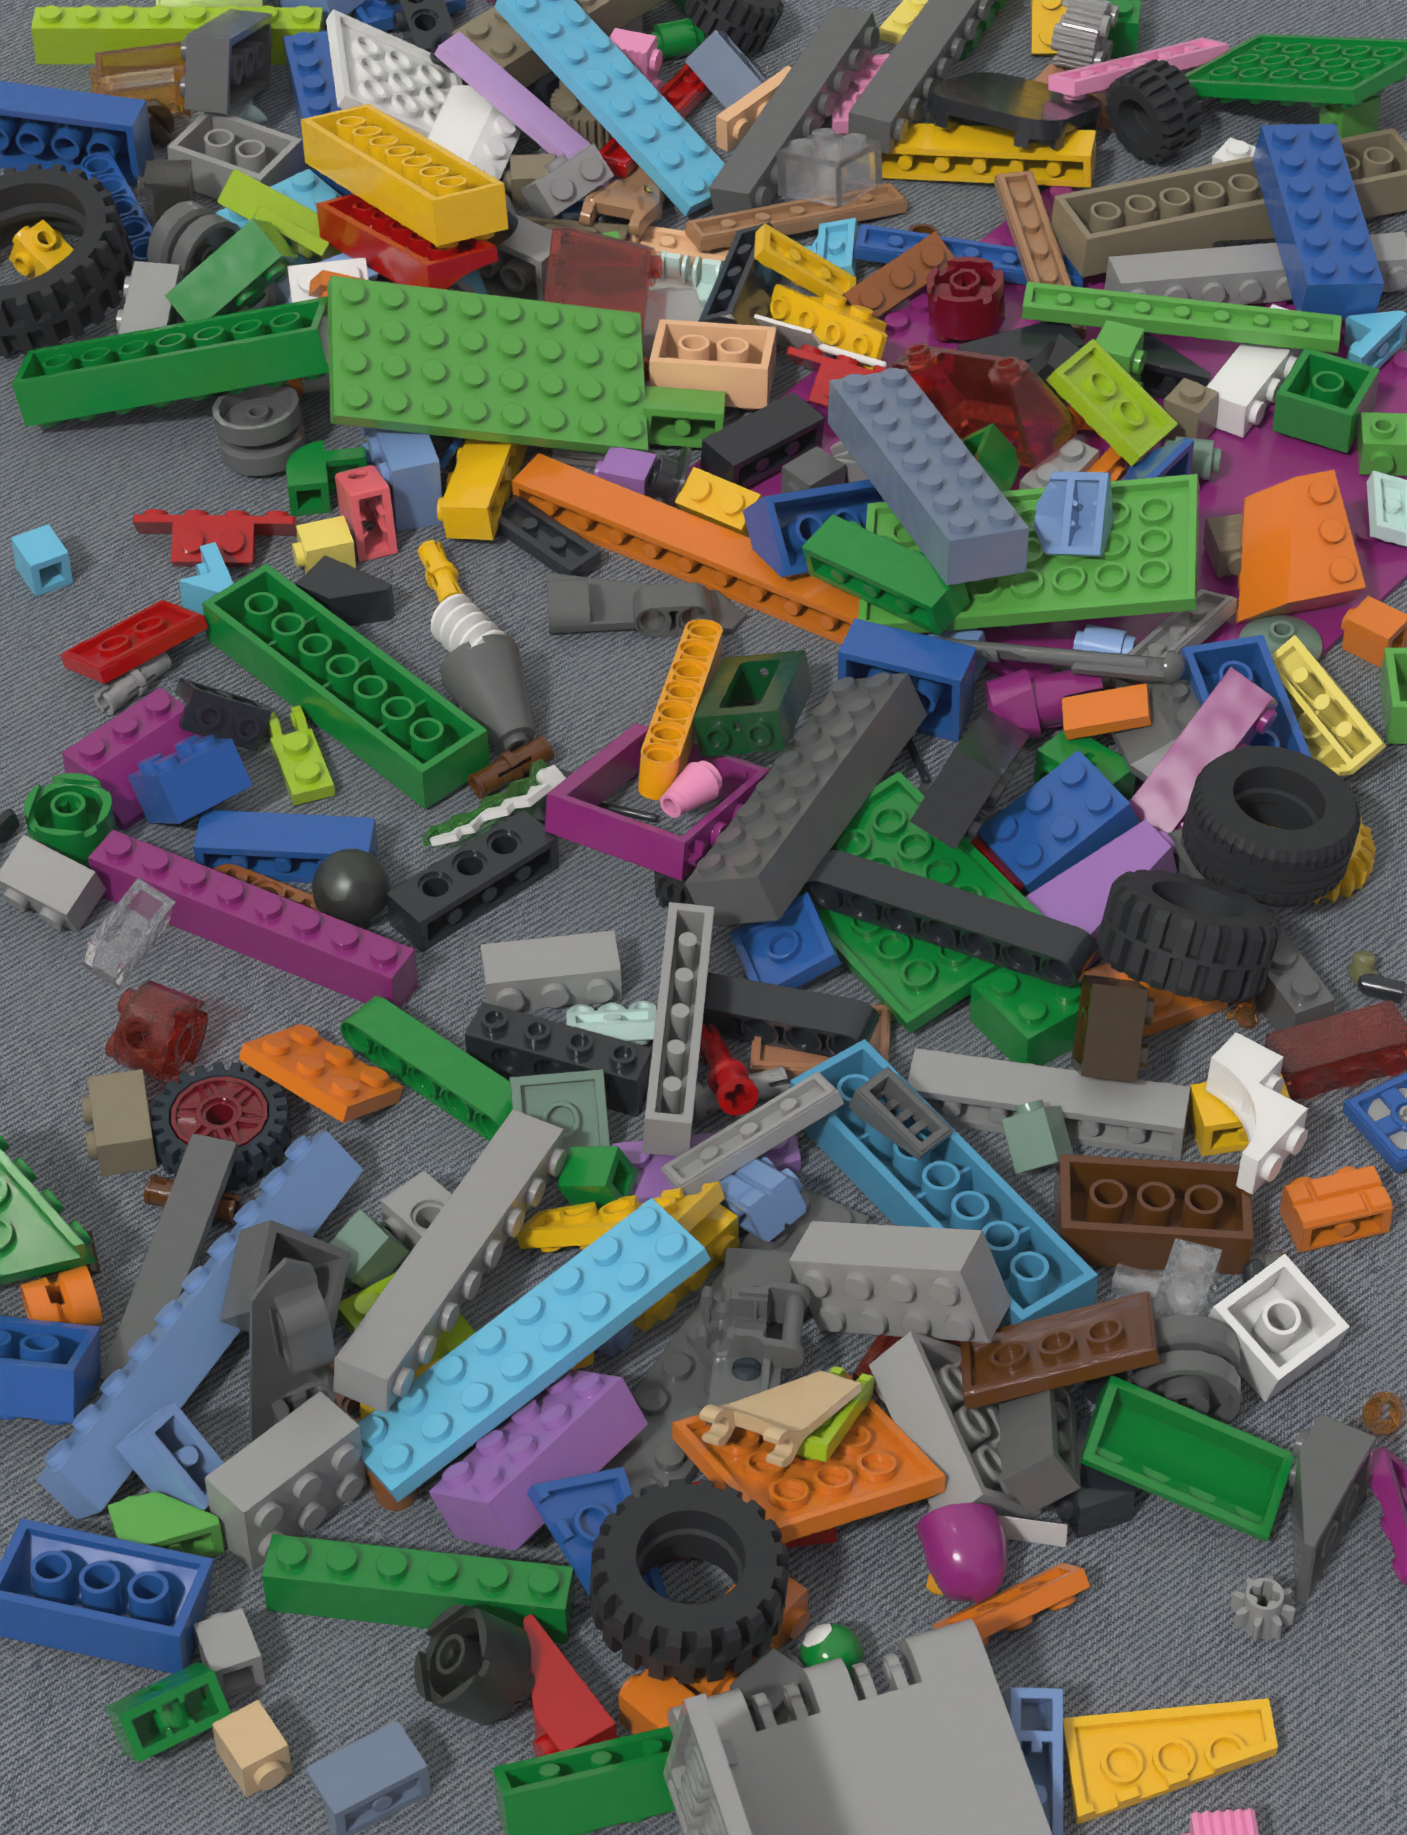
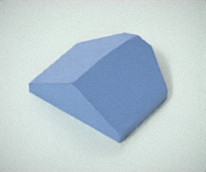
[1034,471,1113,557]

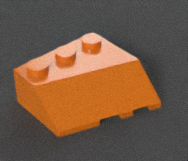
[1235,470,1366,625]

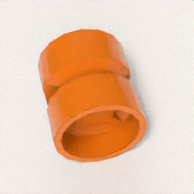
[20,1265,103,1326]

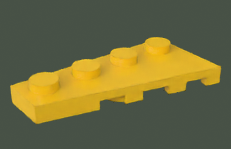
[516,1181,725,1252]
[1063,1698,1278,1825]

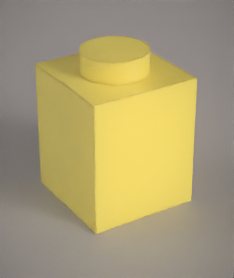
[291,515,356,573]

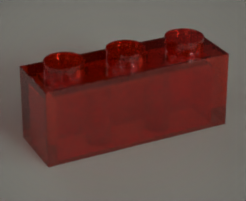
[1264,1000,1407,1101]

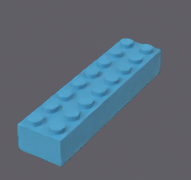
[790,1039,1098,1328]

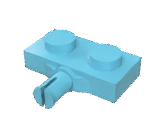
[805,218,859,276]

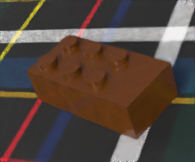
[1054,1154,1254,1275]

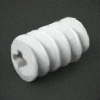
[430,594,507,652]

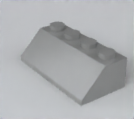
[869,1332,1043,1519]

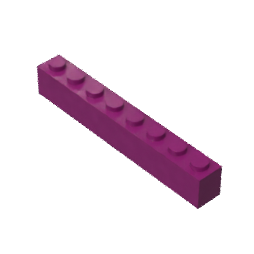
[88,830,418,1008]

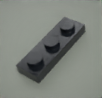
[496,495,601,577]

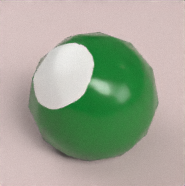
[799,1622,864,1681]

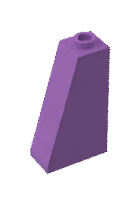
[1025,819,1177,971]

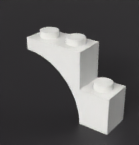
[1205,1032,1308,1195]

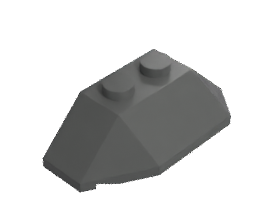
[1110,679,1201,782]

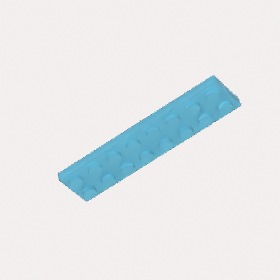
[494,0,725,216]
[357,1198,711,1502]

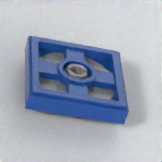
[1343,1072,1407,1173]

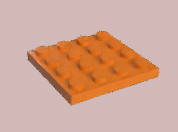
[672,1372,946,1544]

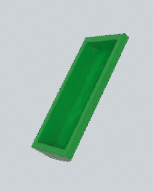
[1080,1375,1294,1542]

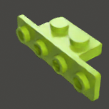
[217,169,342,260]

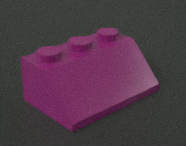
[62,687,205,831]

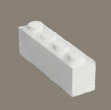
[1207,304,1304,438]

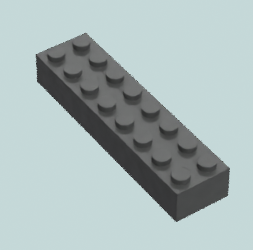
[685,672,927,926]

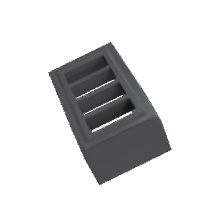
[849,1066,953,1160]

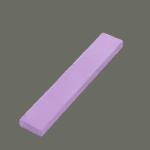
[434,31,622,190]

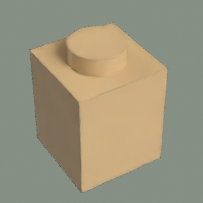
[212,1700,293,1798]

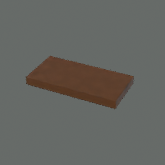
[961,1291,1160,1410]

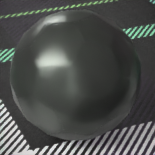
[311,849,391,927]

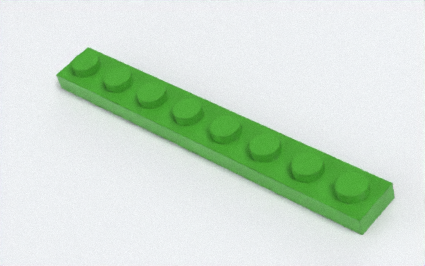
[1022,282,1342,353]

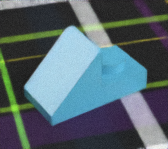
[1344,310,1407,369]
[179,542,234,615]

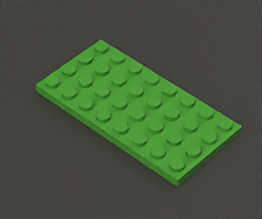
[327,276,648,454]
[858,474,1199,633]

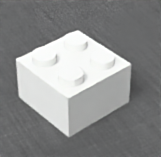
[1208,1254,1350,1403]

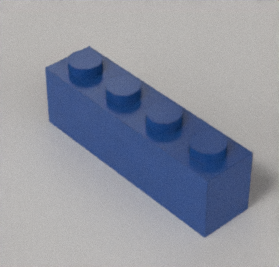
[193,810,378,883]

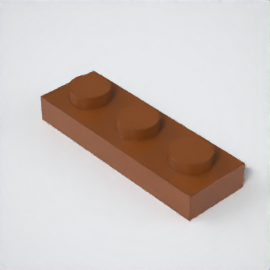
[842,231,954,319]

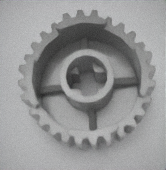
[1050,0,1119,69]

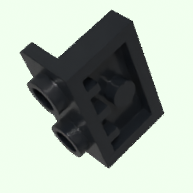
[175,677,272,751]

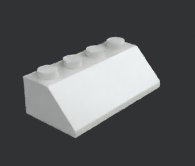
[427,85,522,180]

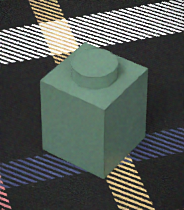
[1001,1100,1074,1174]
[329,1209,410,1290]

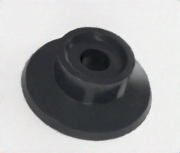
[648,447,691,507]

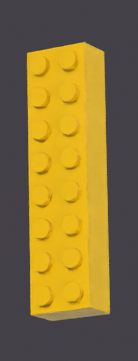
[301,104,508,248]

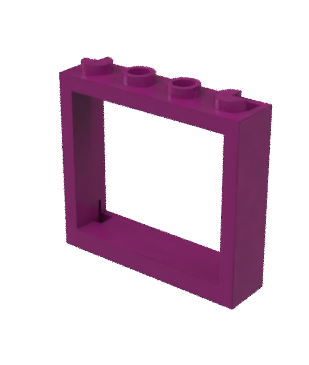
[545,723,771,881]

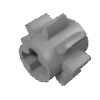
[1231,1576,1295,1641]

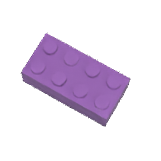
[429,1369,648,1551]

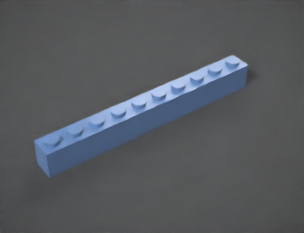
[36,1130,364,1520]

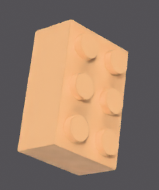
[649,319,777,411]

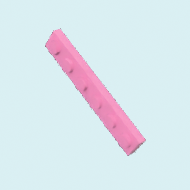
[1048,38,1229,100]

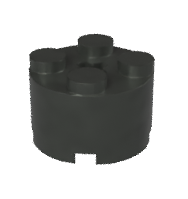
[414,1604,535,1726]

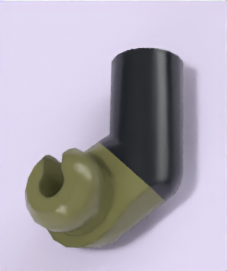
[1348,950,1406,1004]

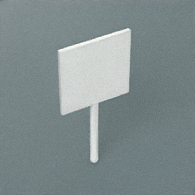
[754,314,887,367]

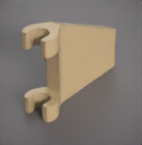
[699,1371,862,1467]

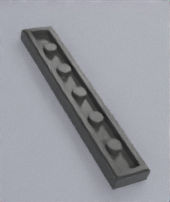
[100,1133,239,1383]

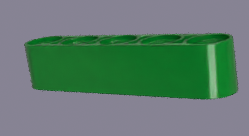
[340,996,512,1142]

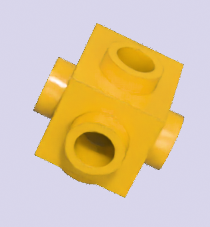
[9,220,74,280]

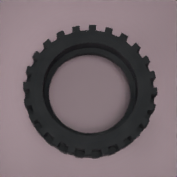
[0,164,134,356]

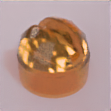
[1362,1391,1404,1434]

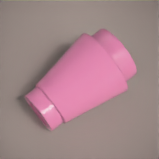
[660,761,722,818]

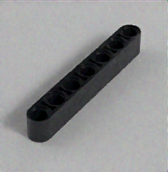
[805,850,1098,987]

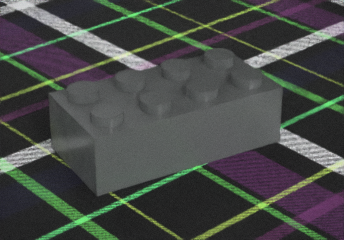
[180,9,272,114]

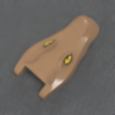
[578,166,665,237]

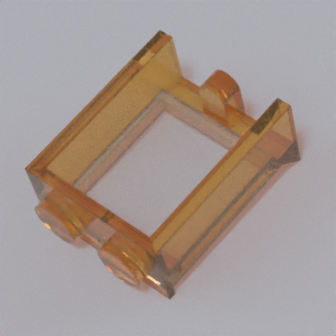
[90,41,191,117]

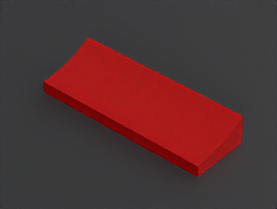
[316,194,498,289]

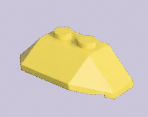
[1271,635,1386,776]

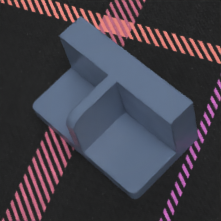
[686,30,767,109]
[306,1721,431,1835]

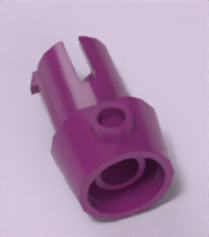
[985,668,1103,739]

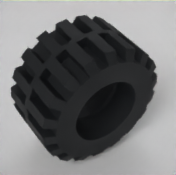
[684,0,784,52]
[1106,59,1203,164]

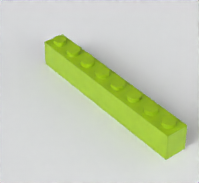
[31,5,325,65]

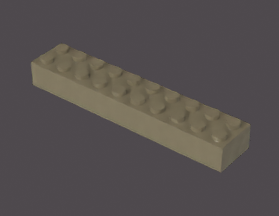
[1051,128,1407,277]

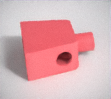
[335,465,398,562]

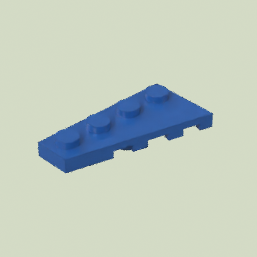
[527,1467,669,1671]

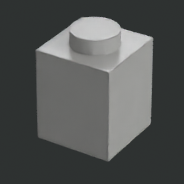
[193,1608,266,1698]

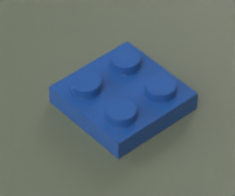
[730,892,842,988]

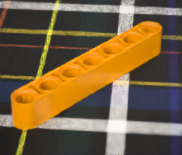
[638,619,723,801]

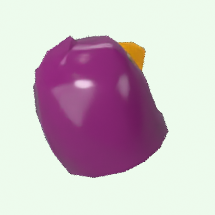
[916,1502,1009,1604]

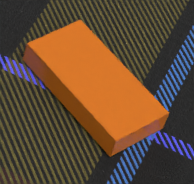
[1062,683,1152,740]

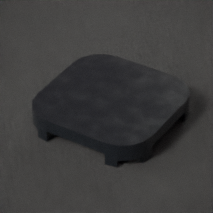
[926,72,1102,150]

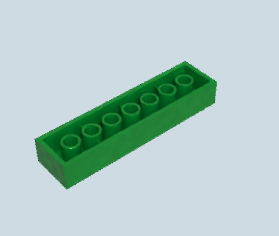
[12,296,329,428]
[202,563,490,809]

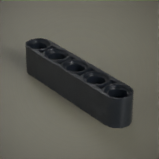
[656,972,879,1057]

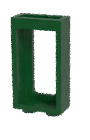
[693,650,813,757]

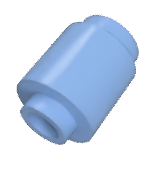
[1073,624,1137,654]

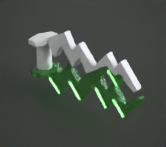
[422,759,566,846]

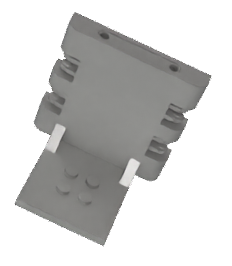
[663,1619,1052,1835]

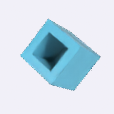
[11,524,73,597]

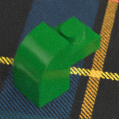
[286,440,367,516]

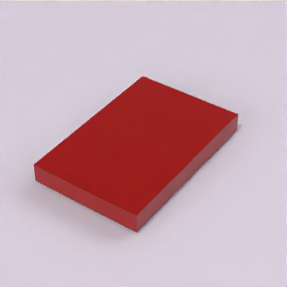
[60,600,208,684]

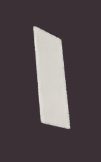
[998,1515,1068,1547]

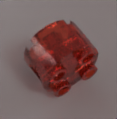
[105,980,208,1084]

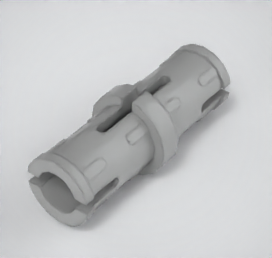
[94,652,172,715]

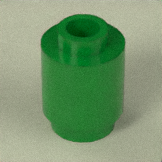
[649,17,705,60]

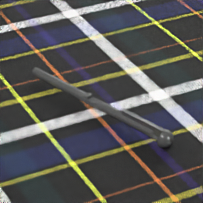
[935,637,1185,683]

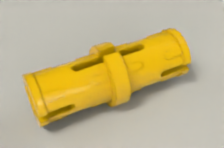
[417,540,465,603]

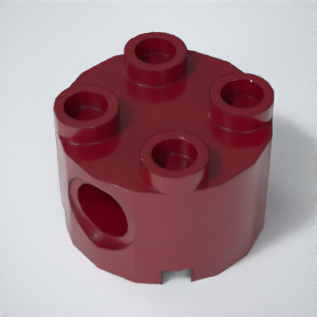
[926,257,1006,341]

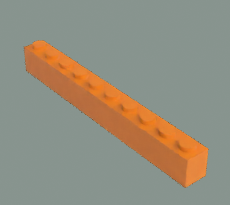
[512,453,860,645]

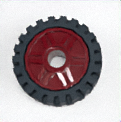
[151,1062,291,1192]

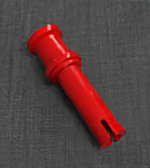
[699,1024,758,1116]

